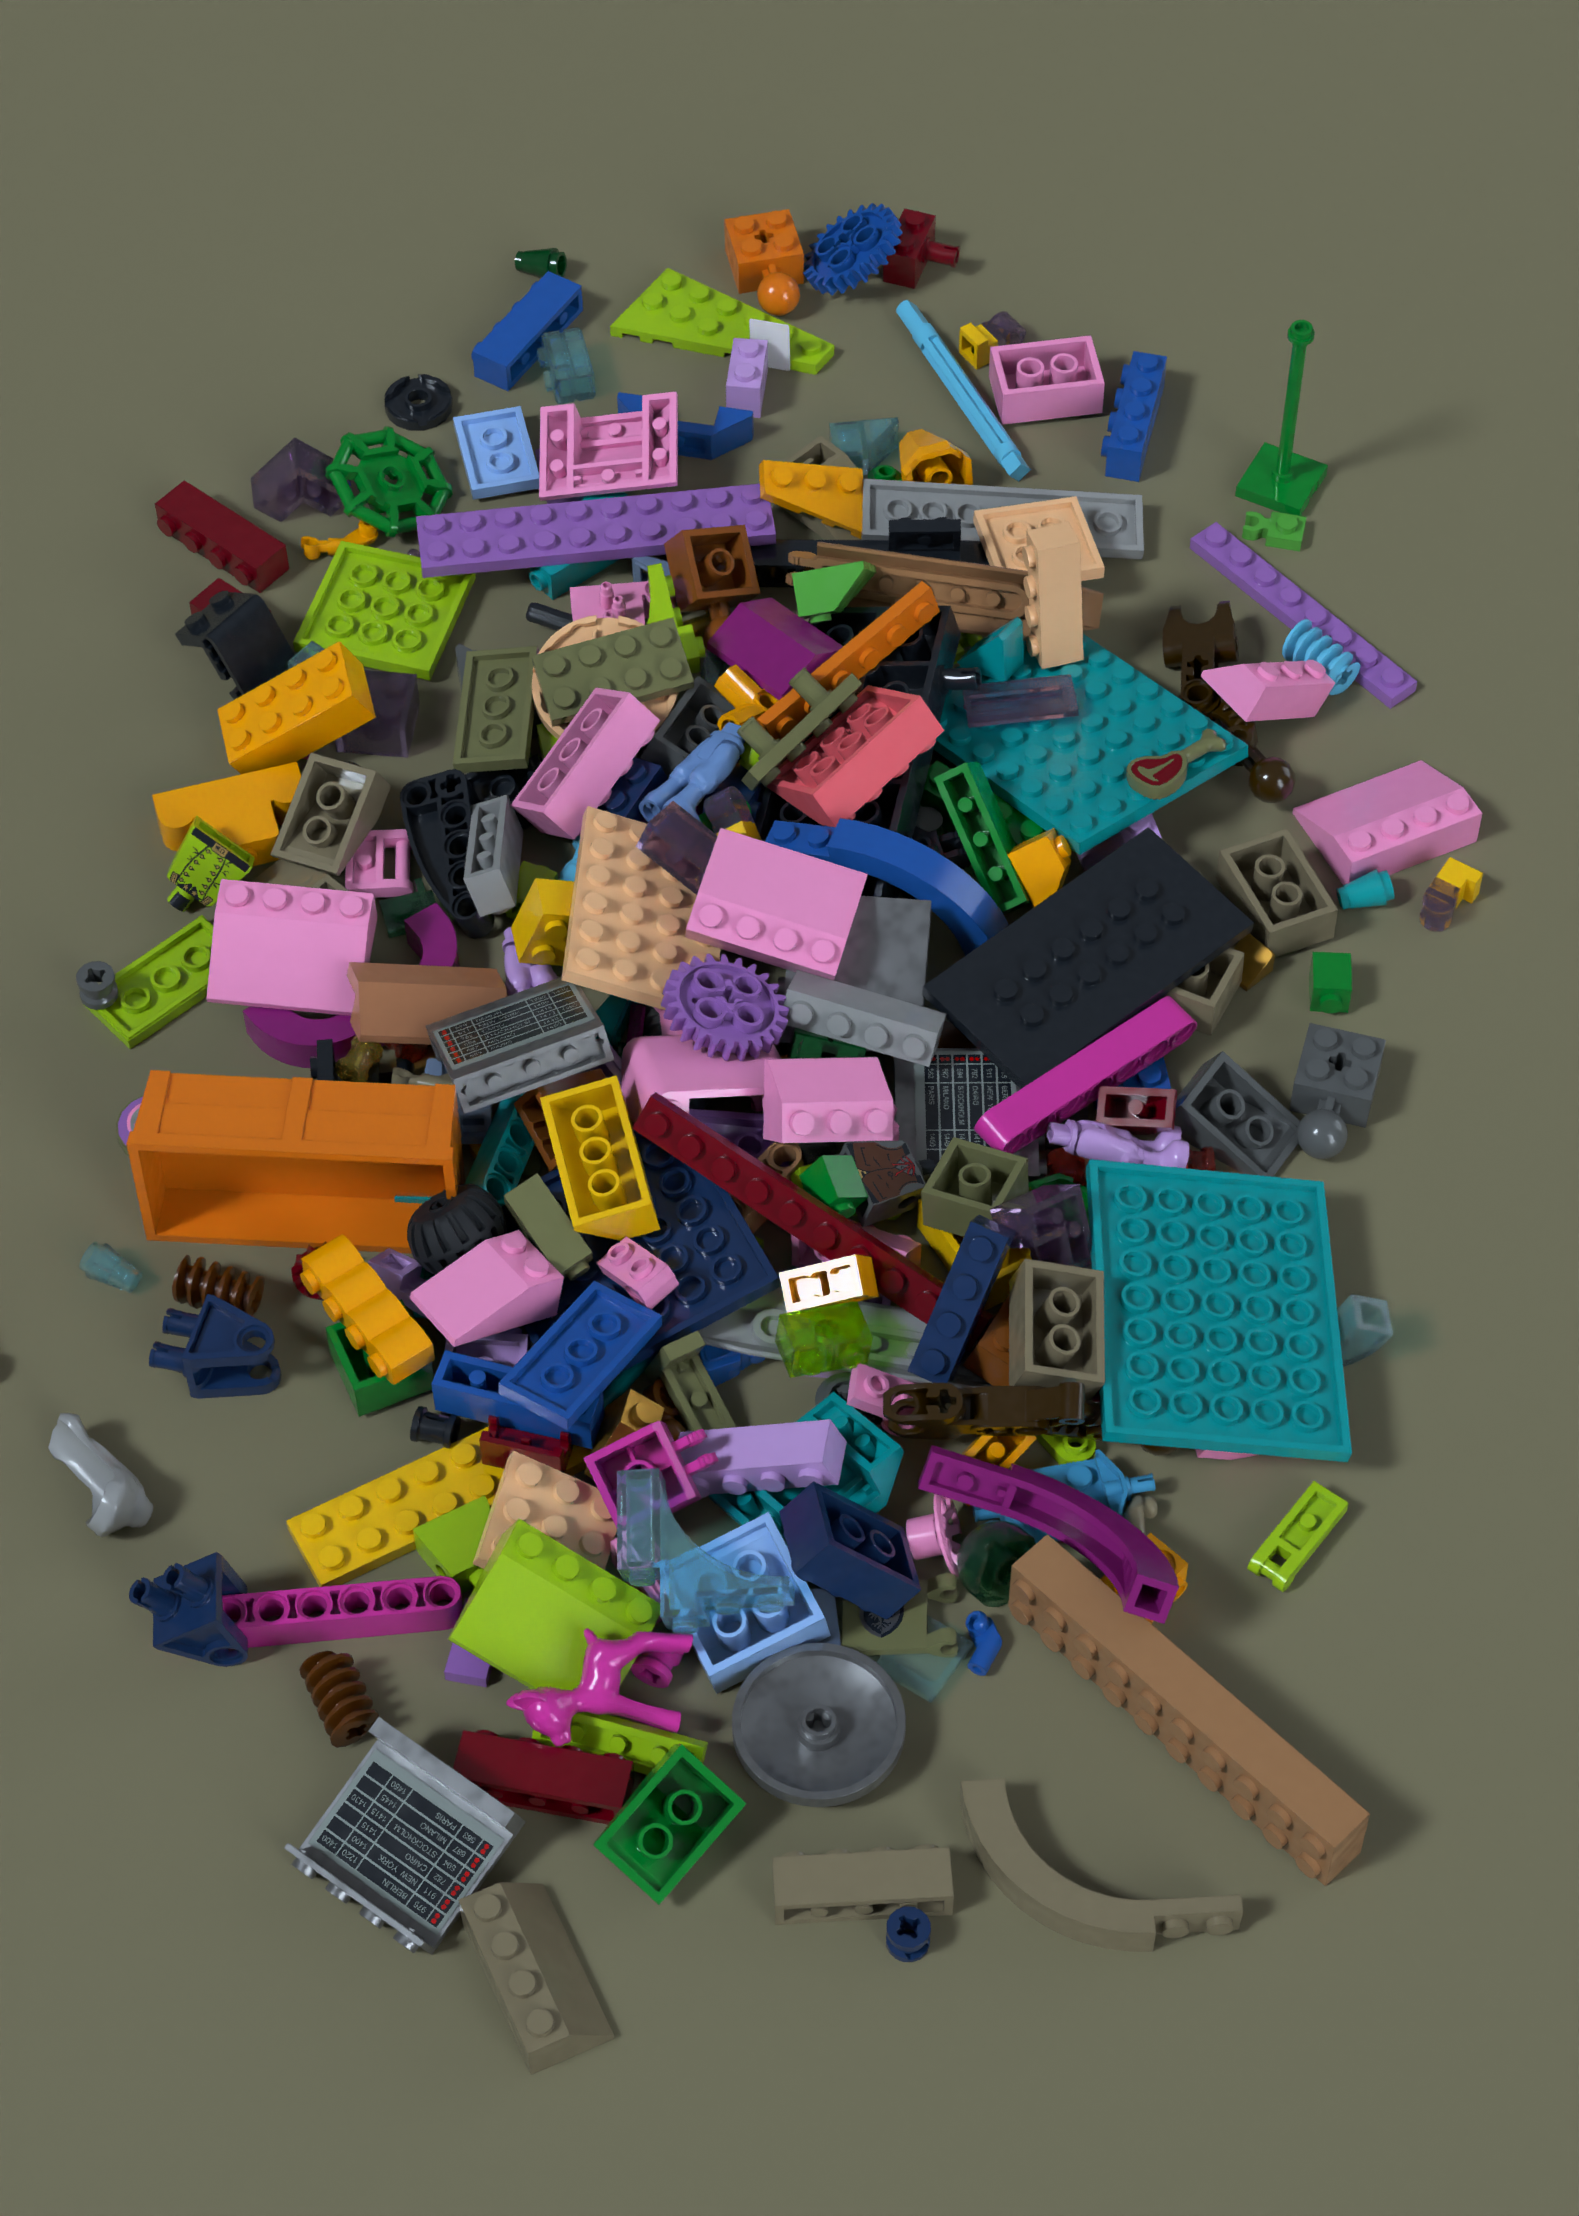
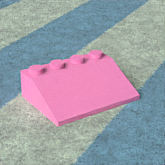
[1293,760,1483,885]
[685,828,868,980]
[206,879,378,1016]

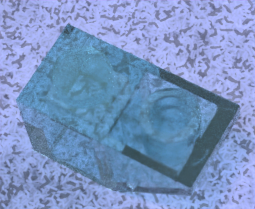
[829,417,899,475]

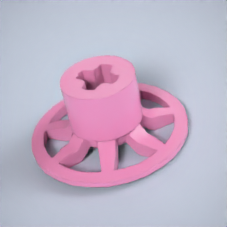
[906,1494,964,1577]

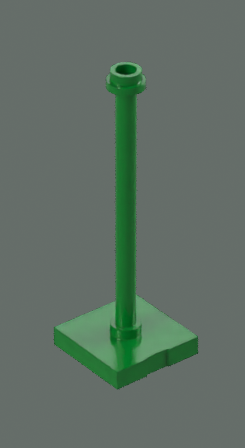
[1235,320,1328,516]

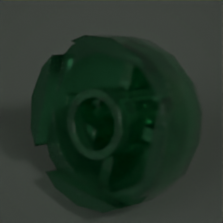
[956,1520,1036,1607]

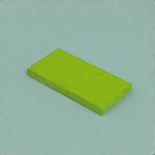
[83,915,213,1049]

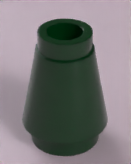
[515,248,567,278]

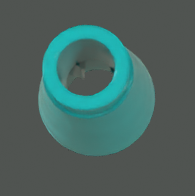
[1336,869,1395,910]

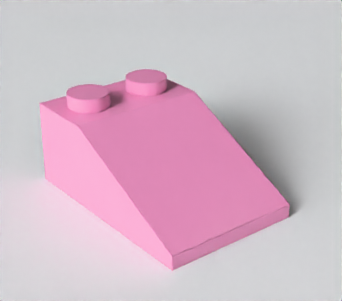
[410,1230,564,1347]

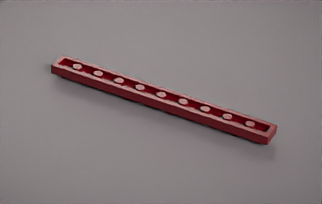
[632,1092,993,1352]

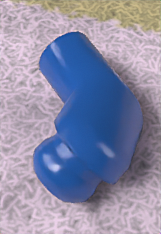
[965,1611,1002,1676]

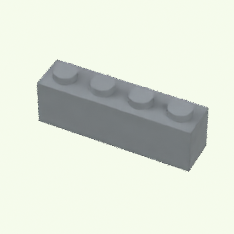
[463,794,524,917]
[783,970,946,1067]

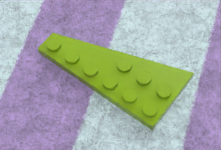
[610,268,834,375]

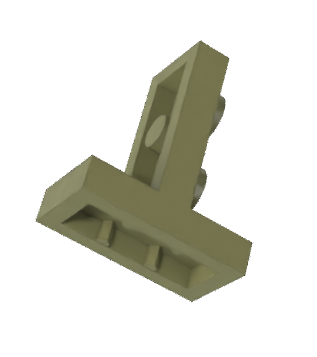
[644,1331,736,1431]

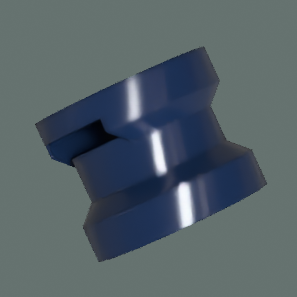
[886,1907,931,1962]

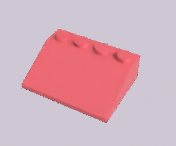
[767,685,945,827]

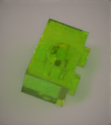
[775,1301,873,1378]

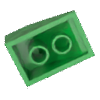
[593,1744,747,1905]

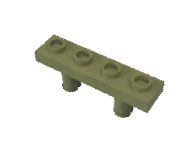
[737,667,862,791]

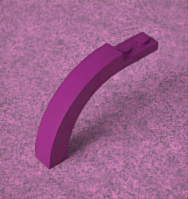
[918,1445,1179,1624]

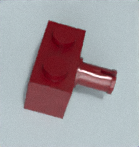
[883,208,960,289]

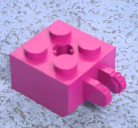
[583,1421,719,1535]

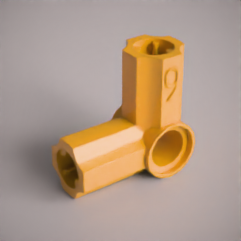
[714,665,779,731]

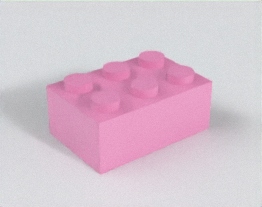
[989,335,1105,425]

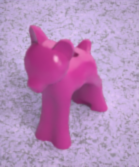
[506,1628,693,1747]

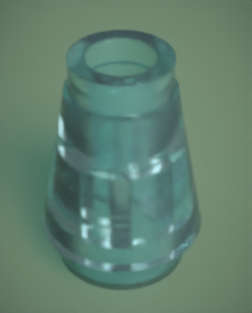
[79,1241,142,1293]

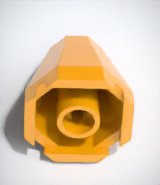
[899,429,973,485]

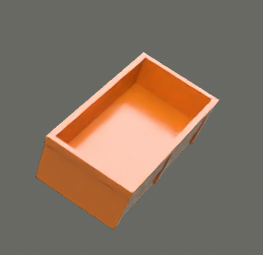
[126,1070,465,1254]

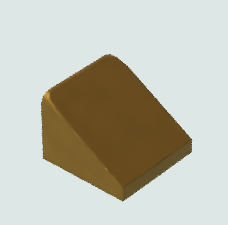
[1234,934,1275,991]

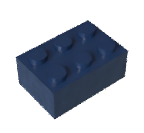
[779,1481,921,1619]

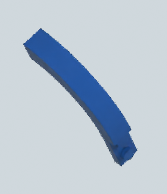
[765,818,1009,956]

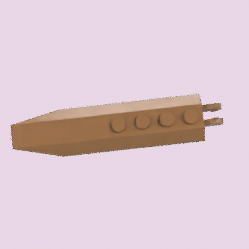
[786,542,1104,641]

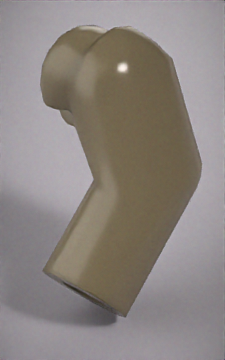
[1124,1495,1157,1536]

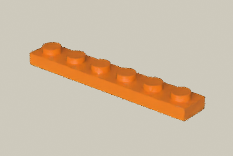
[757,581,940,740]

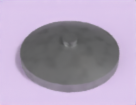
[732,1643,906,1807]

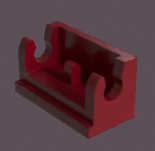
[479,1415,573,1473]

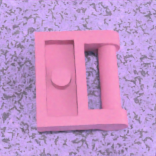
[345,829,414,901]

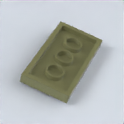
[532,617,694,727]
[453,646,539,773]

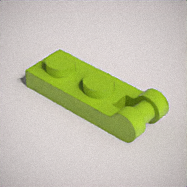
[1247,1481,1349,1592]

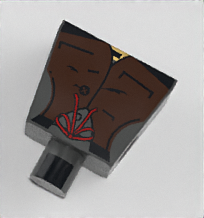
[839,1140,936,1227]

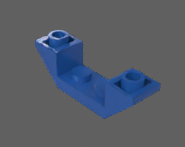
[617,392,754,460]

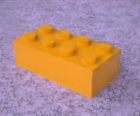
[217,641,376,774]

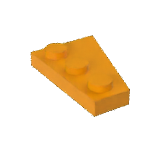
[759,460,863,539]

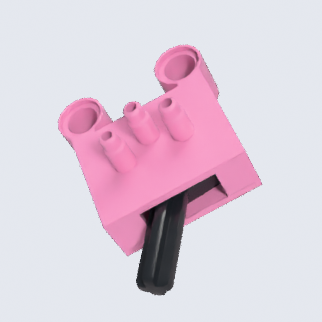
[526,580,676,631]

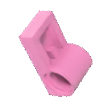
[596,1236,679,1309]
[846,1363,915,1436]

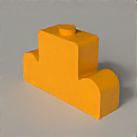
[152,762,301,866]

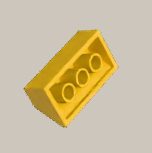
[540,1075,661,1241]

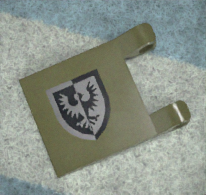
[842,1573,958,1658]

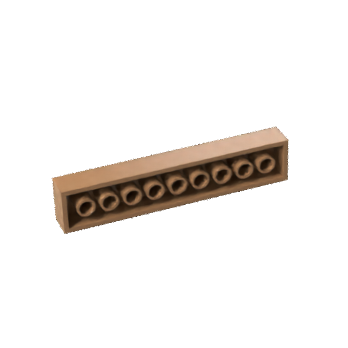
[1008,1534,1370,1886]

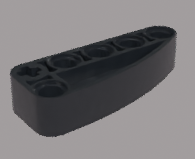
[400,769,495,939]

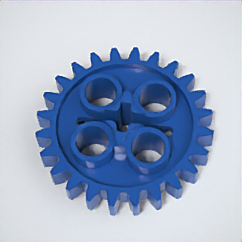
[803,203,903,295]

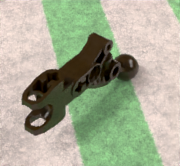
[1163,601,1295,803]
[883,1382,1178,1456]

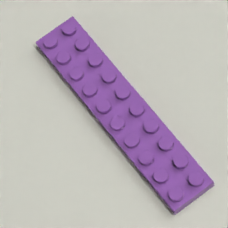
[416,484,776,578]

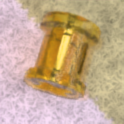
[335,1036,384,1082]

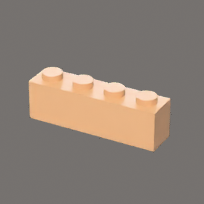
[1022,521,1084,669]

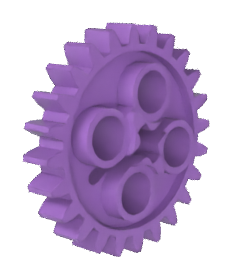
[661,953,789,1061]

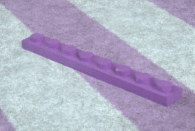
[1190,522,1417,709]

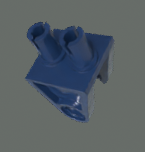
[149,1294,282,1399]
[129,1552,248,1667]

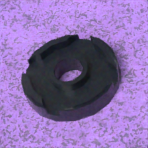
[384,374,453,431]

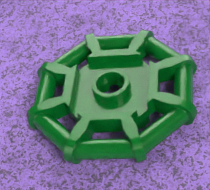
[326,426,453,538]

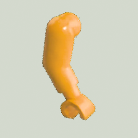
[301,520,378,560]

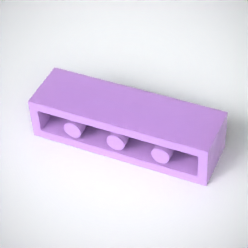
[679,1419,847,1498]

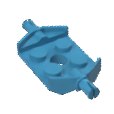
[972,1449,1156,1547]

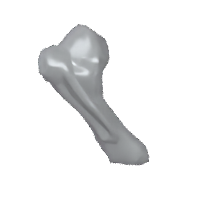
[48,1413,153,1537]

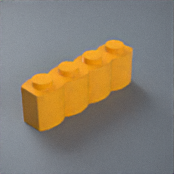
[300,1234,435,1385]

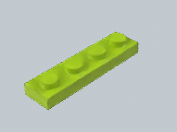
[532,1712,708,1775]

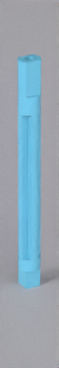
[896,300,1031,482]

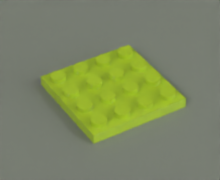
[293,541,476,681]

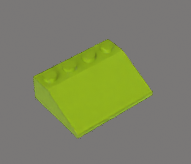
[448,1519,664,1690]

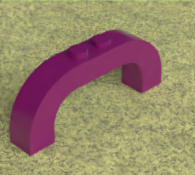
[243,903,460,1068]

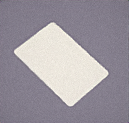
[749,319,790,371]

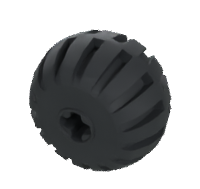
[407,1184,507,1275]

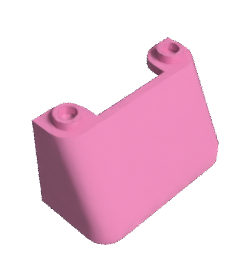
[621,1035,781,1123]

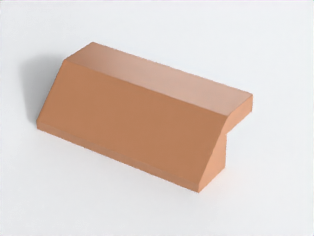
[346,962,507,1045]

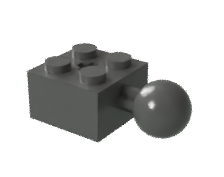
[1289,1023,1386,1159]

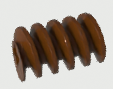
[172,1255,265,1316]
[299,1651,379,1748]

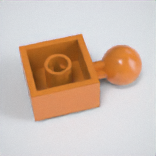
[724,209,804,316]

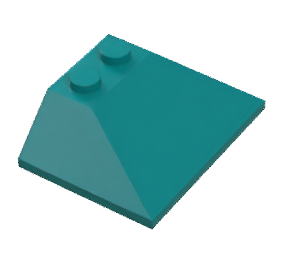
[708,1392,904,1547]

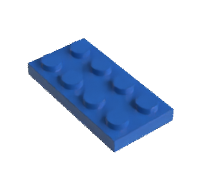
[498,1281,662,1431]

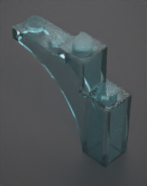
[617,1468,795,1634]

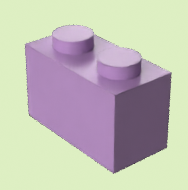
[726,338,768,418]

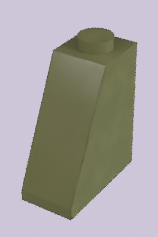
[503,1173,593,1281]

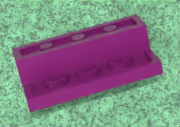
[707,597,843,700]

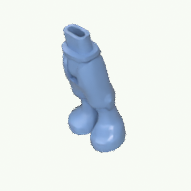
[639,722,745,839]

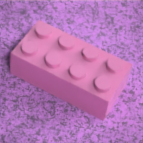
[510,688,660,840]

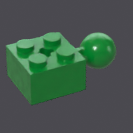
[325,1299,434,1417]

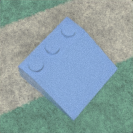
[655,1512,831,1694]

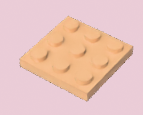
[973,496,1105,581]
[473,1451,617,1570]

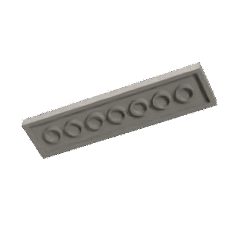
[861,478,1144,559]

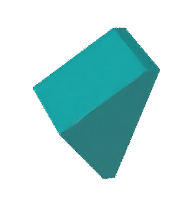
[957,616,1024,682]

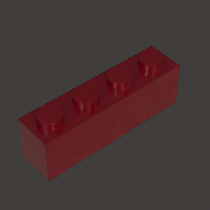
[155,480,289,593]
[453,1730,635,1825]

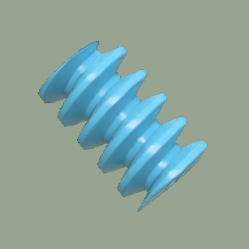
[1282,619,1361,695]

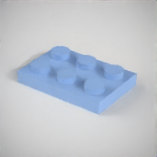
[453,406,539,500]

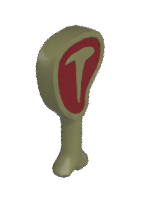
[1126,729,1226,799]

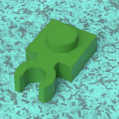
[1242,511,1306,552]

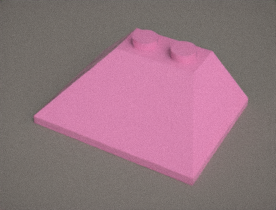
[539,391,678,501]

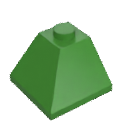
[792,561,876,624]

